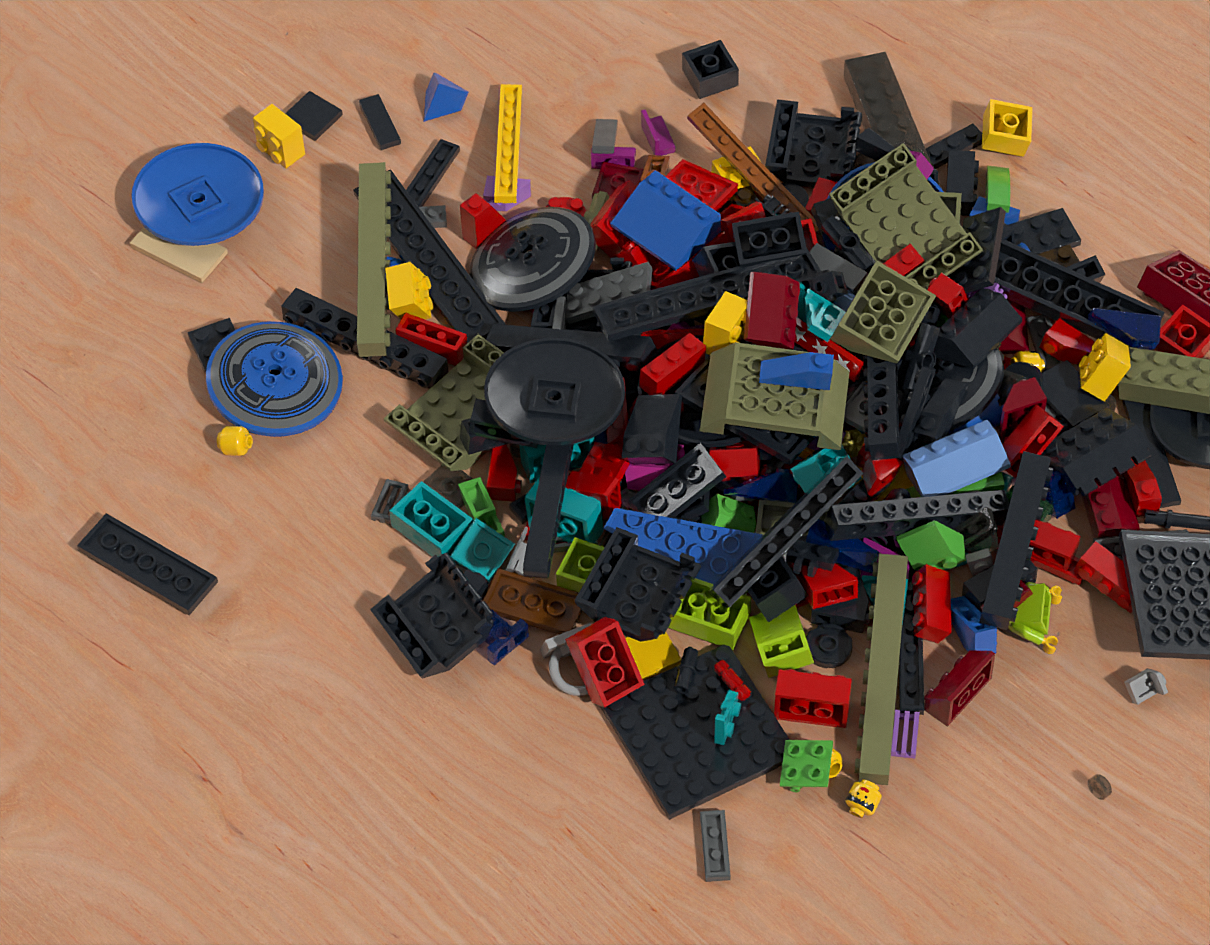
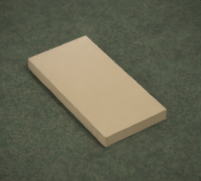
[130,227,228,283]

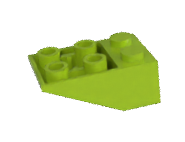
[749,605,814,678]

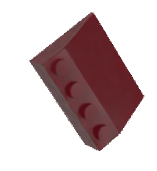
[1137,250,1210,323]

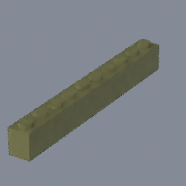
[357,162,391,357]
[854,554,908,785]

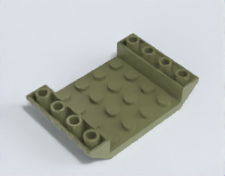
[829,143,983,290]
[384,334,504,471]
[700,342,849,450]

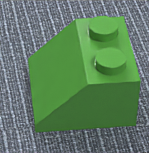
[701,494,756,533]
[897,520,966,571]

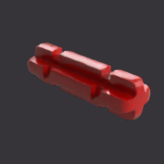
[714,660,751,701]

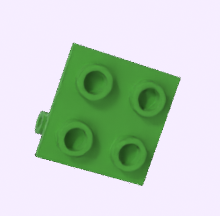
[780,740,833,793]

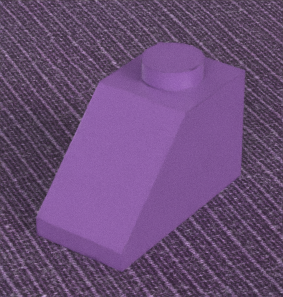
[483,176,531,212]

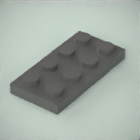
[565,262,652,324]

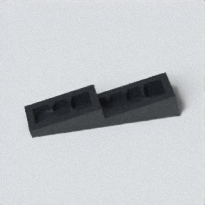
[855,127,938,183]

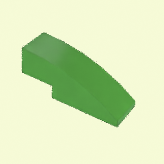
[458,477,505,537]

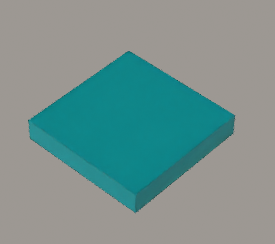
[450,518,515,584]

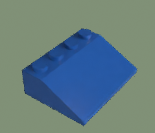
[610,170,722,271]

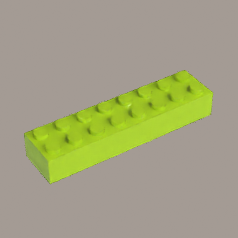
[556,537,751,650]

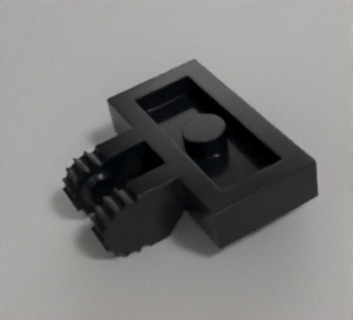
[786,540,839,577]

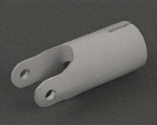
[506,527,528,575]

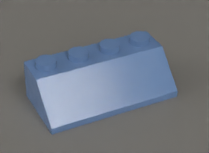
[902,420,1011,497]

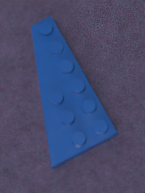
[603,508,763,584]

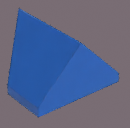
[424,73,469,122]

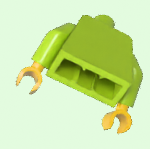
[1008,582,1062,654]

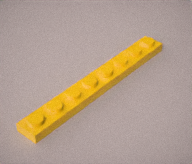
[494,84,522,203]

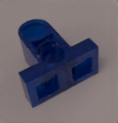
[1044,469,1076,518]
[485,610,529,666]

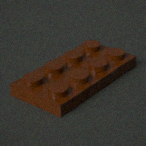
[483,568,583,635]

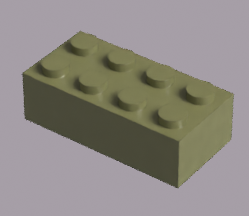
[1118,347,1210,414]

